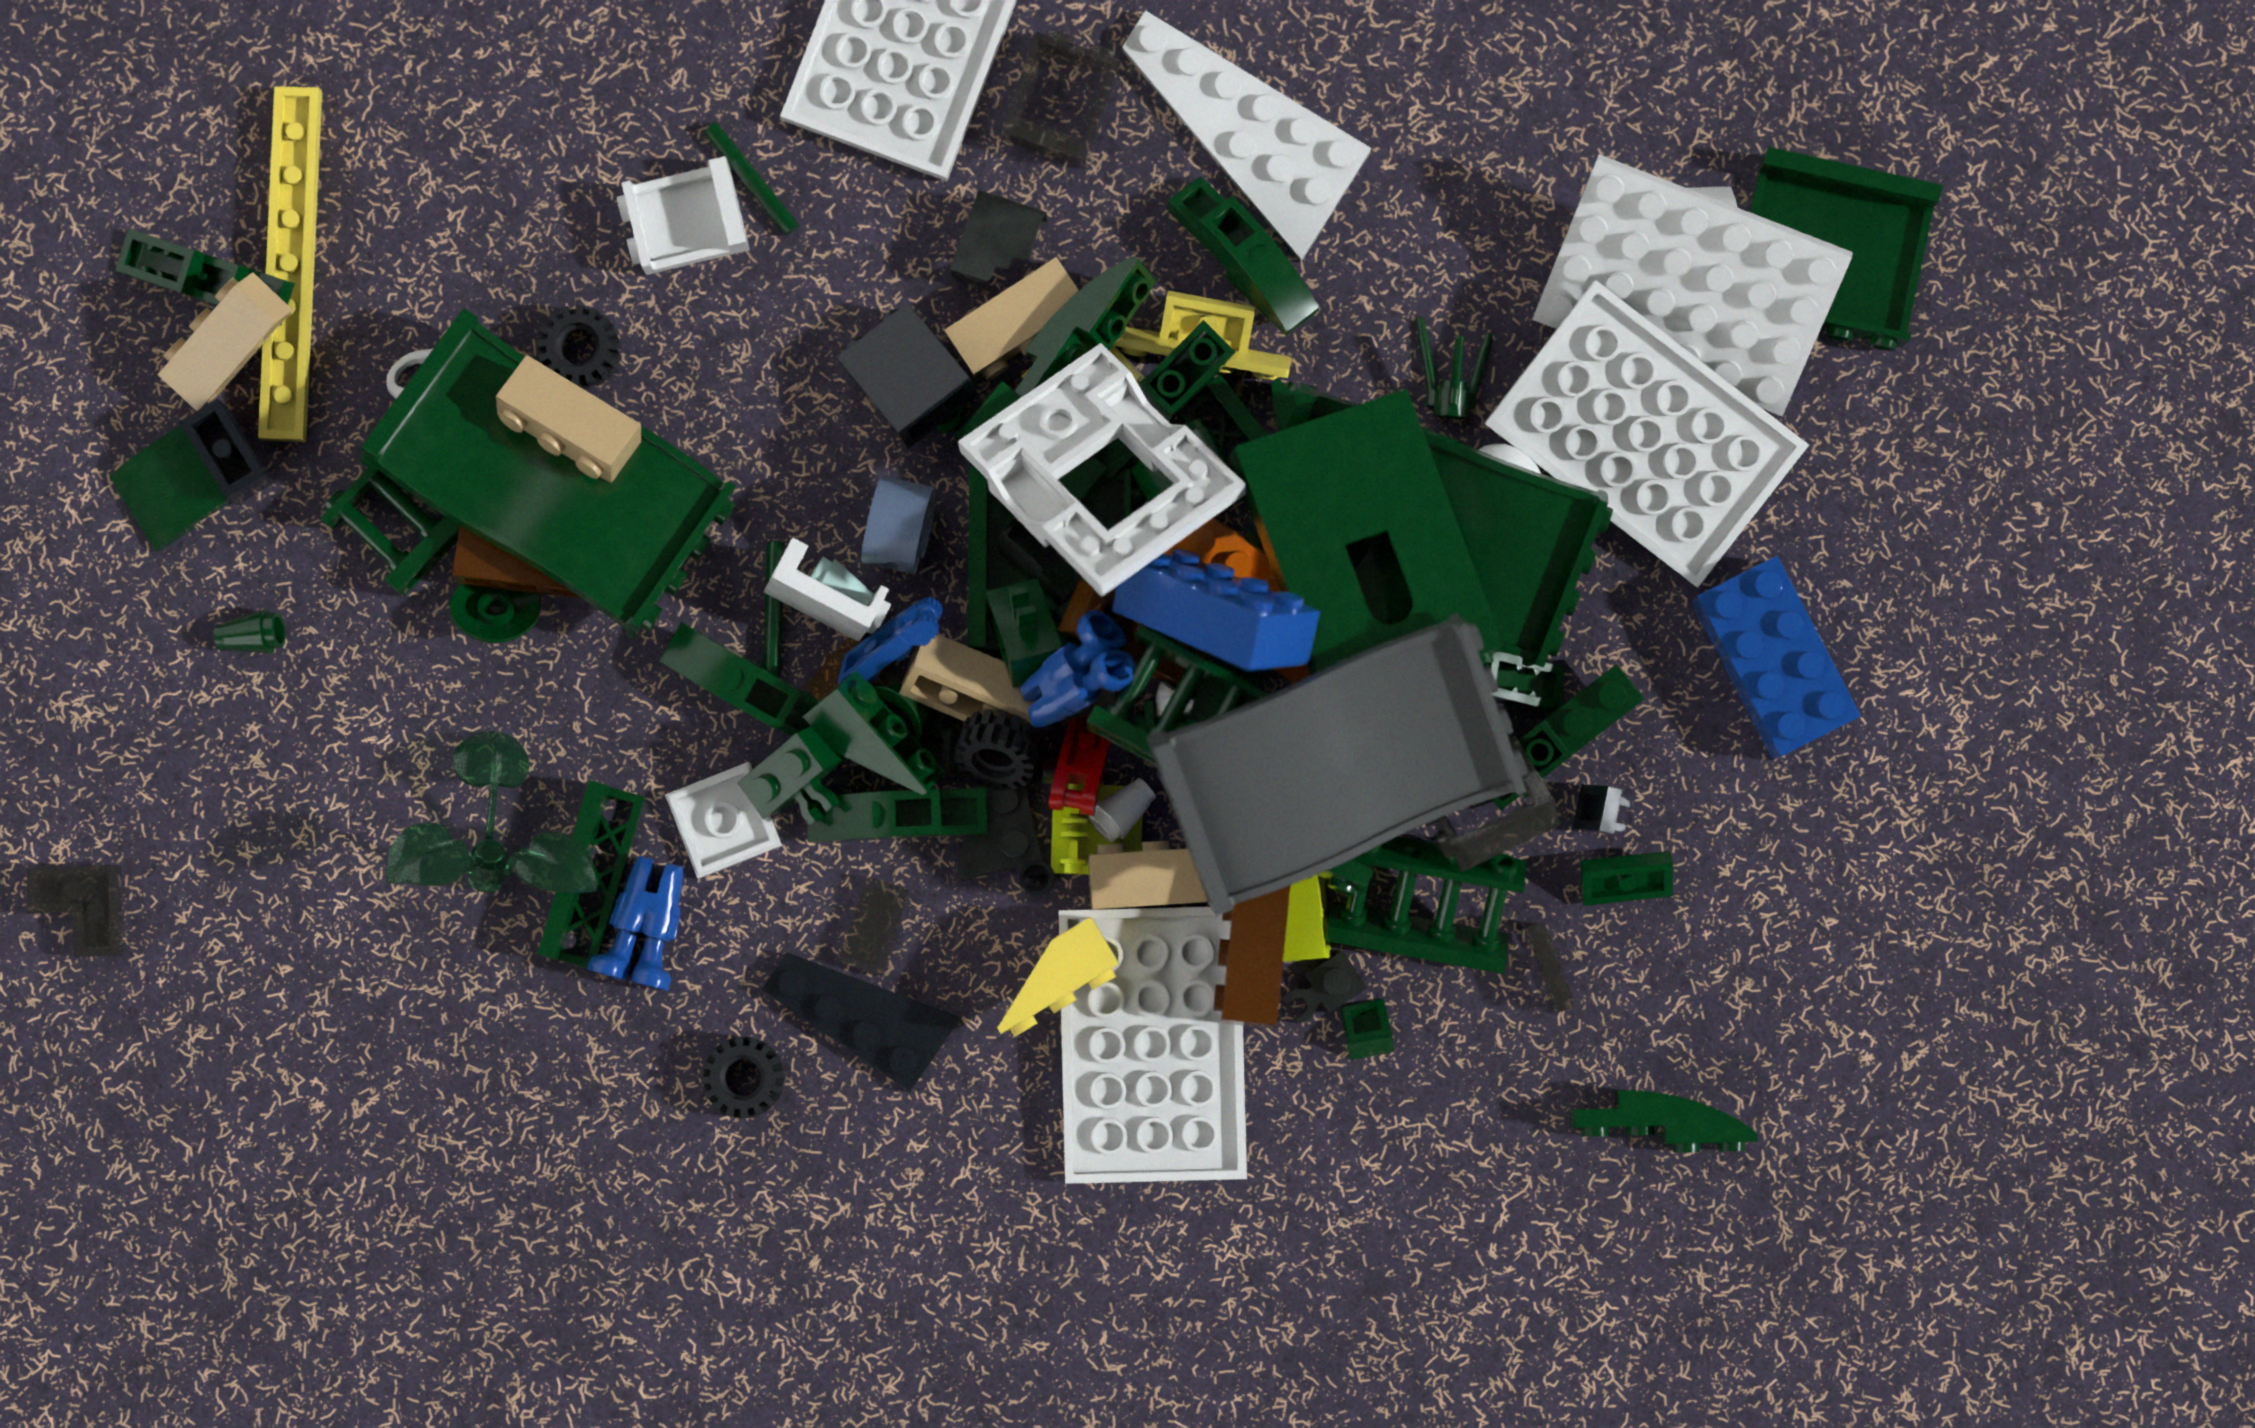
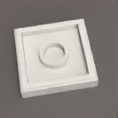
[665,762,782,879]

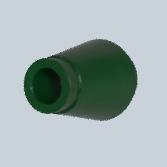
[214,609,285,654]

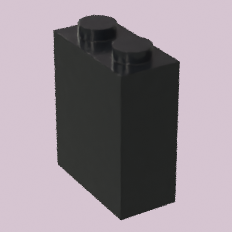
[837,302,979,449]

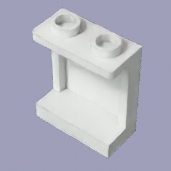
[617,156,750,275]
[763,537,891,642]

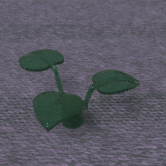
[385,731,598,893]

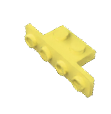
[1113,291,1292,381]

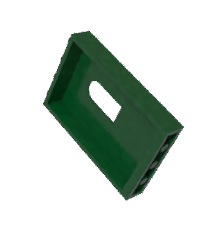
[1230,388,1503,675]

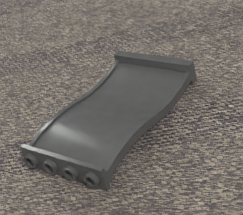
[1146,613,1528,916]

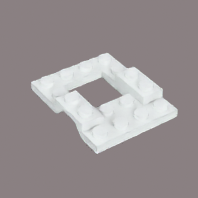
[958,343,1246,596]

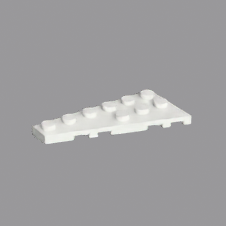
[1122,10,1371,262]

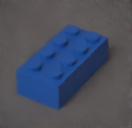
[1112,549,1320,670]
[1691,556,1861,760]

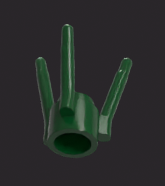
[1416,317,1493,419]

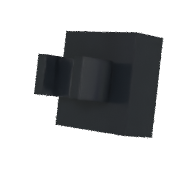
[1573,784,1630,834]

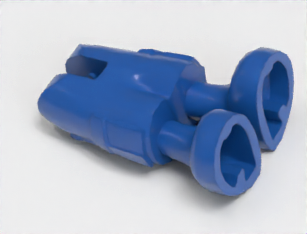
[1020,610,1136,728]
[587,855,684,991]

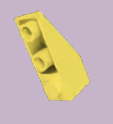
[998,917,1119,1037]

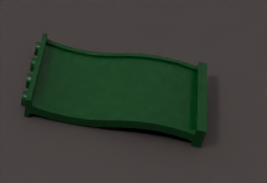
[359,308,736,640]
[1244,382,1613,668]

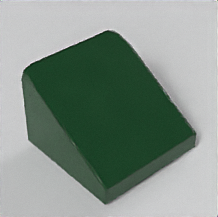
[1340,998,1394,1060]

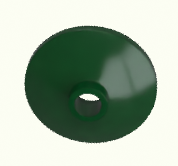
[450,584,541,643]

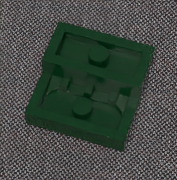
[109,425,231,552]

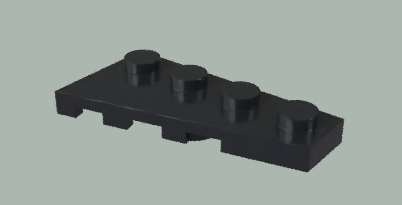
[761,953,962,1092]

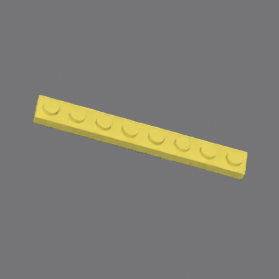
[258,86,322,442]

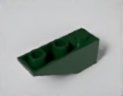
[803,670,945,795]

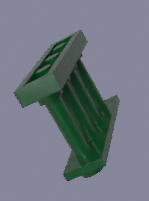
[320,468,460,597]
[1087,625,1278,766]
[1325,837,1526,974]

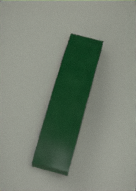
[115,228,295,326]
[1483,651,1565,711]

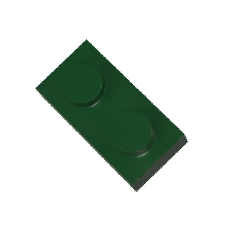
[1580,851,1673,906]

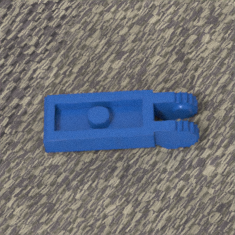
[838,597,943,684]

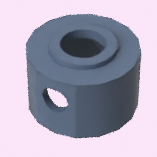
[861,475,935,575]

